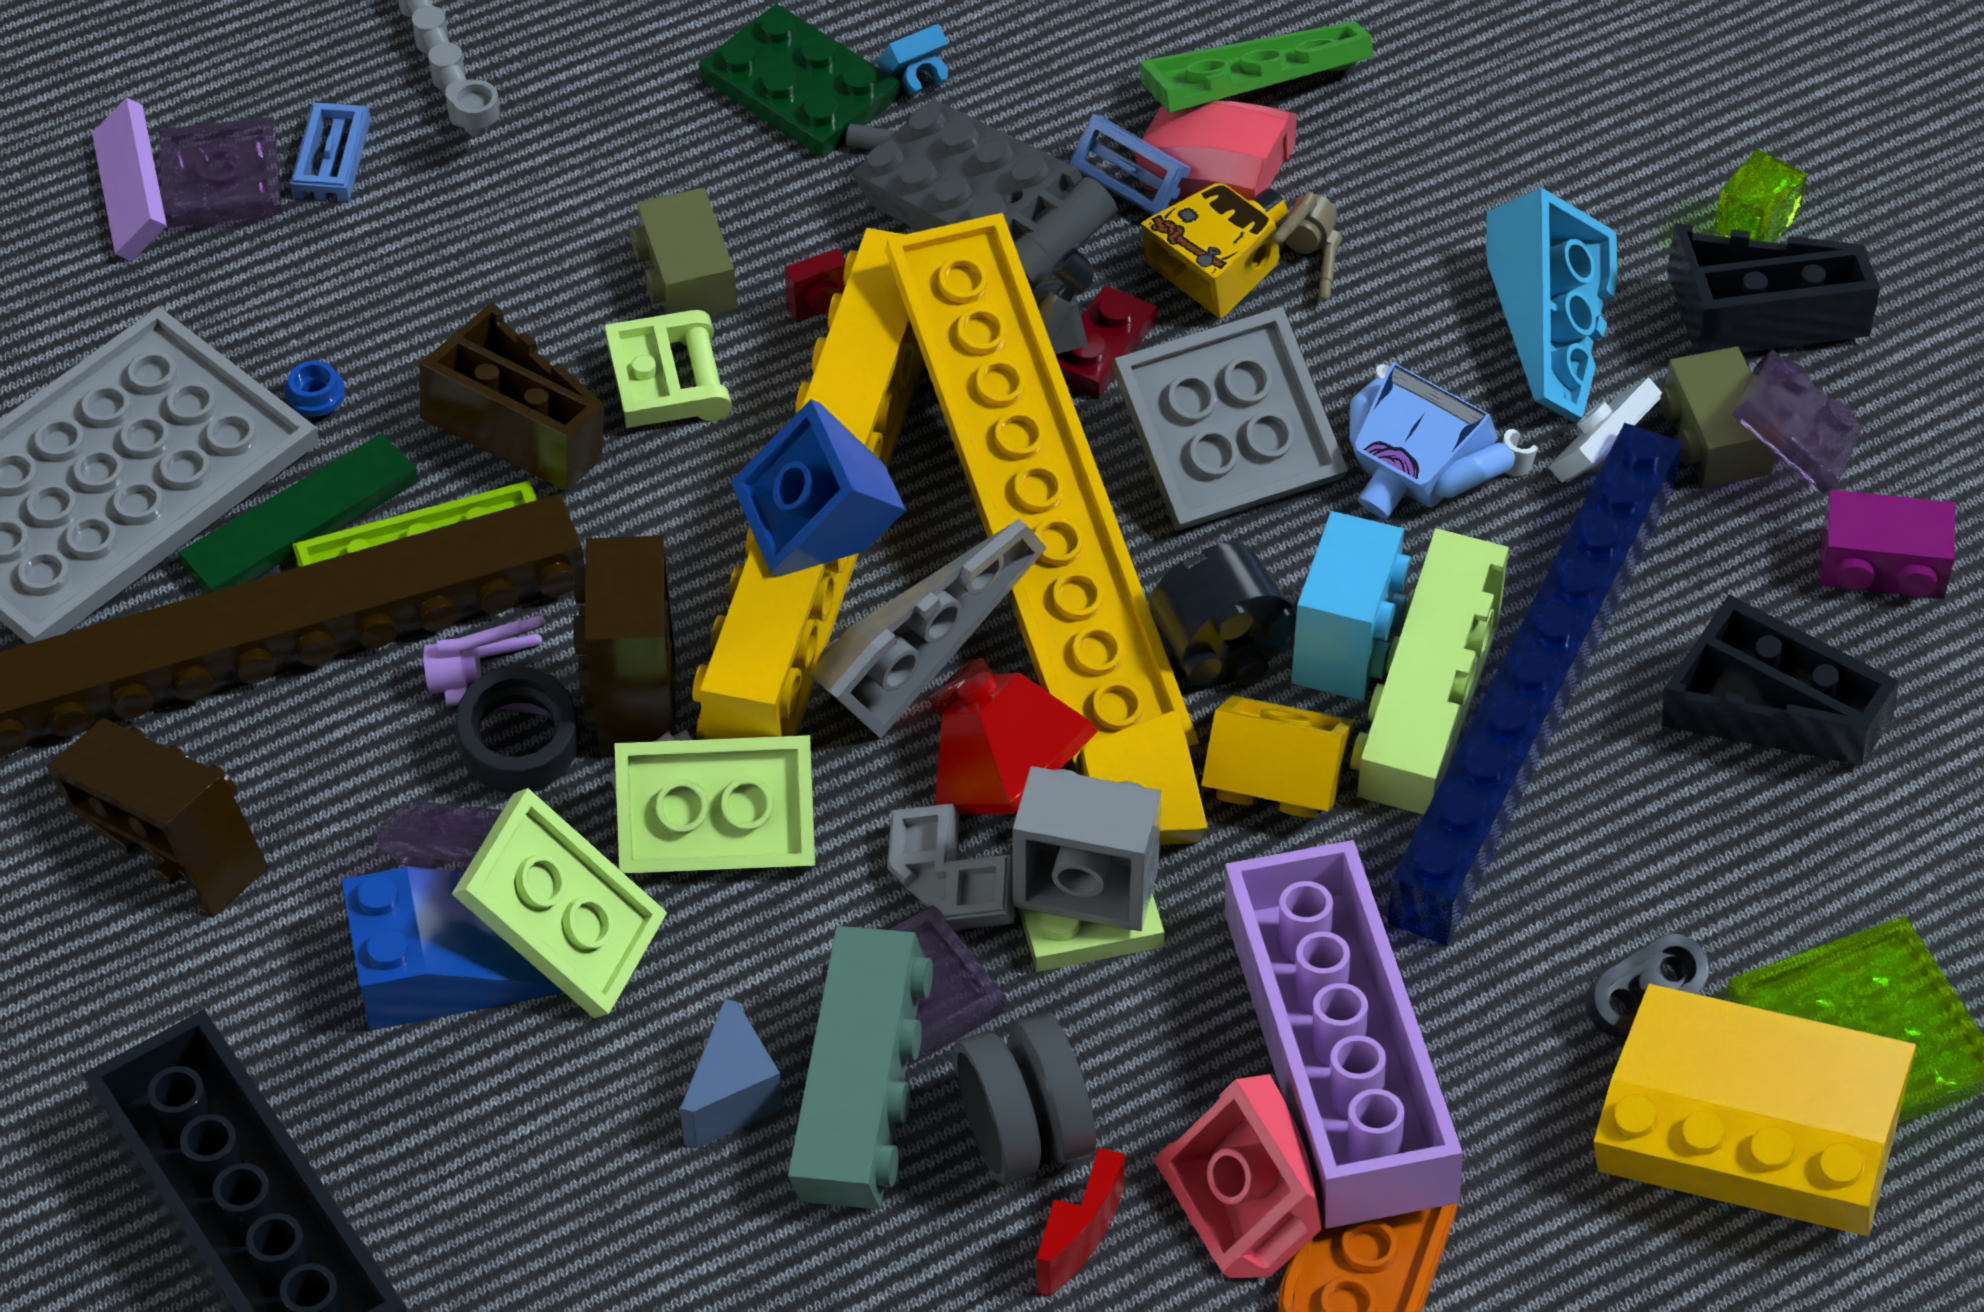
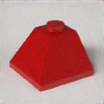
[935,672,1098,814]

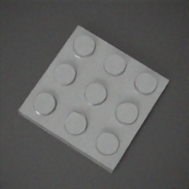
[1111,306,1348,532]

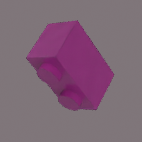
[1820,489,1955,599]

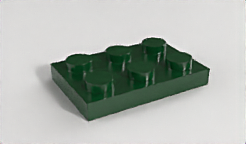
[699,3,900,159]

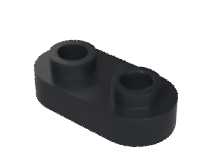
[1586,933,1709,1038]

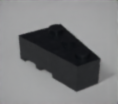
[1667,223,1880,354]

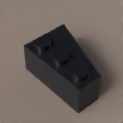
[1662,594,1899,766]

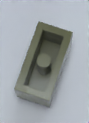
[630,187,738,316]
[1659,347,1779,488]

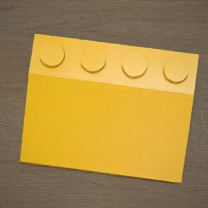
[1594,983,1916,1237]

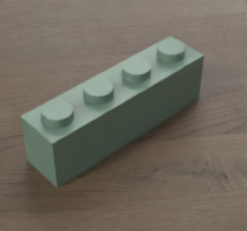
[788,926,933,1210]

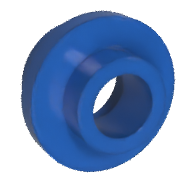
[284,361,345,417]

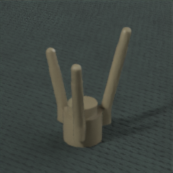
[1273,192,1342,302]

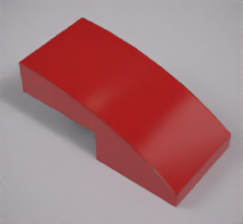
[1036,1148,1125,1296]

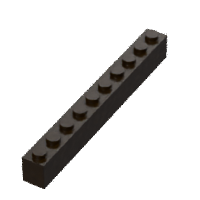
[0,493,585,755]

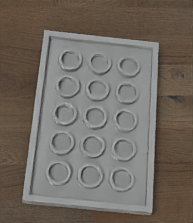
[0,306,320,644]

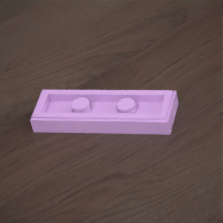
[92,97,167,261]

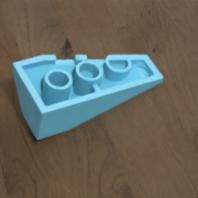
[1486,187,1617,422]

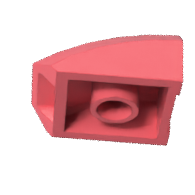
[1134,101,1297,201]
[1153,1074,1321,1278]

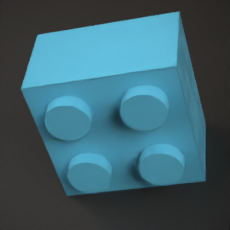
[1291,511,1412,701]

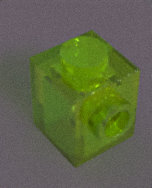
[1714,149,1808,243]

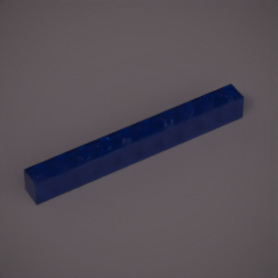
[1387,422,1682,946]

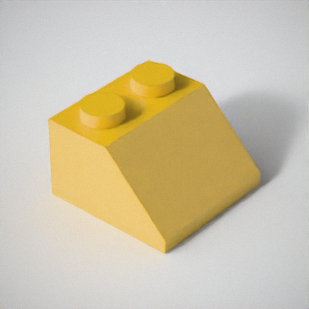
[1201,695,1356,818]

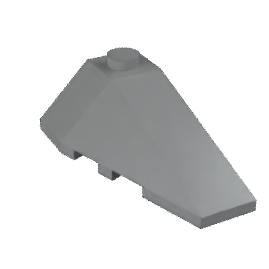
[808,519,1047,738]

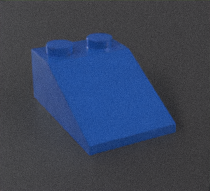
[342,867,564,1031]

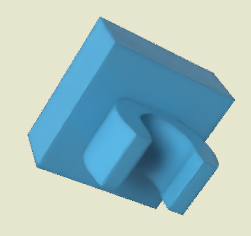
[877,23,948,97]

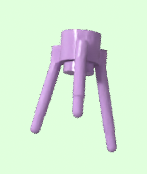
[424,616,552,716]

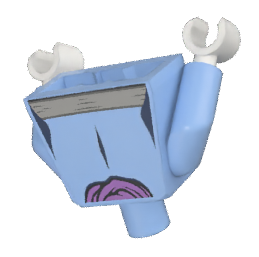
[1349,362,1538,519]

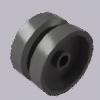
[953,1012,1096,1185]

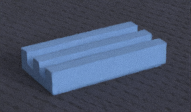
[290,102,371,202]
[1068,114,1191,215]

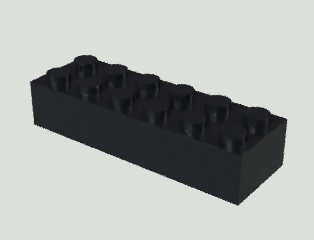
[82,1009,407,1312]

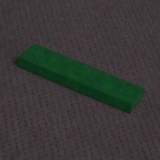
[178,433,419,593]

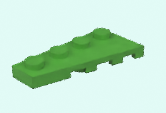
[1139,21,1373,113]

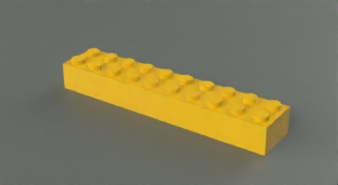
[692,228,924,740]

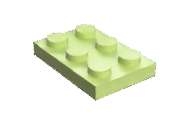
[614,735,815,873]
[452,788,667,1018]

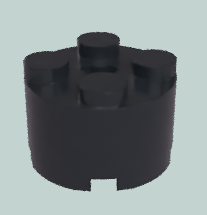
[1149,543,1296,687]

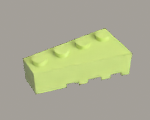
[1350,528,1509,817]

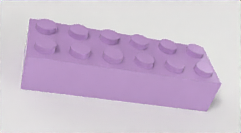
[1225,840,1463,1229]

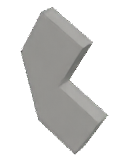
[887,804,1015,930]

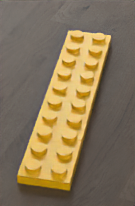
[885,212,1199,775]

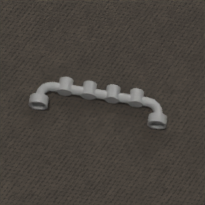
[398,0,500,137]

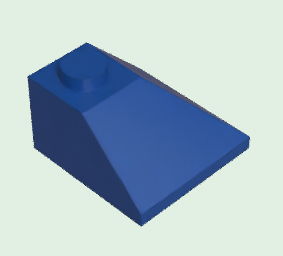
[731,399,906,576]

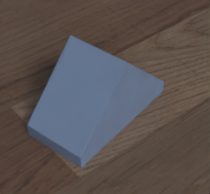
[680,999,783,1148]

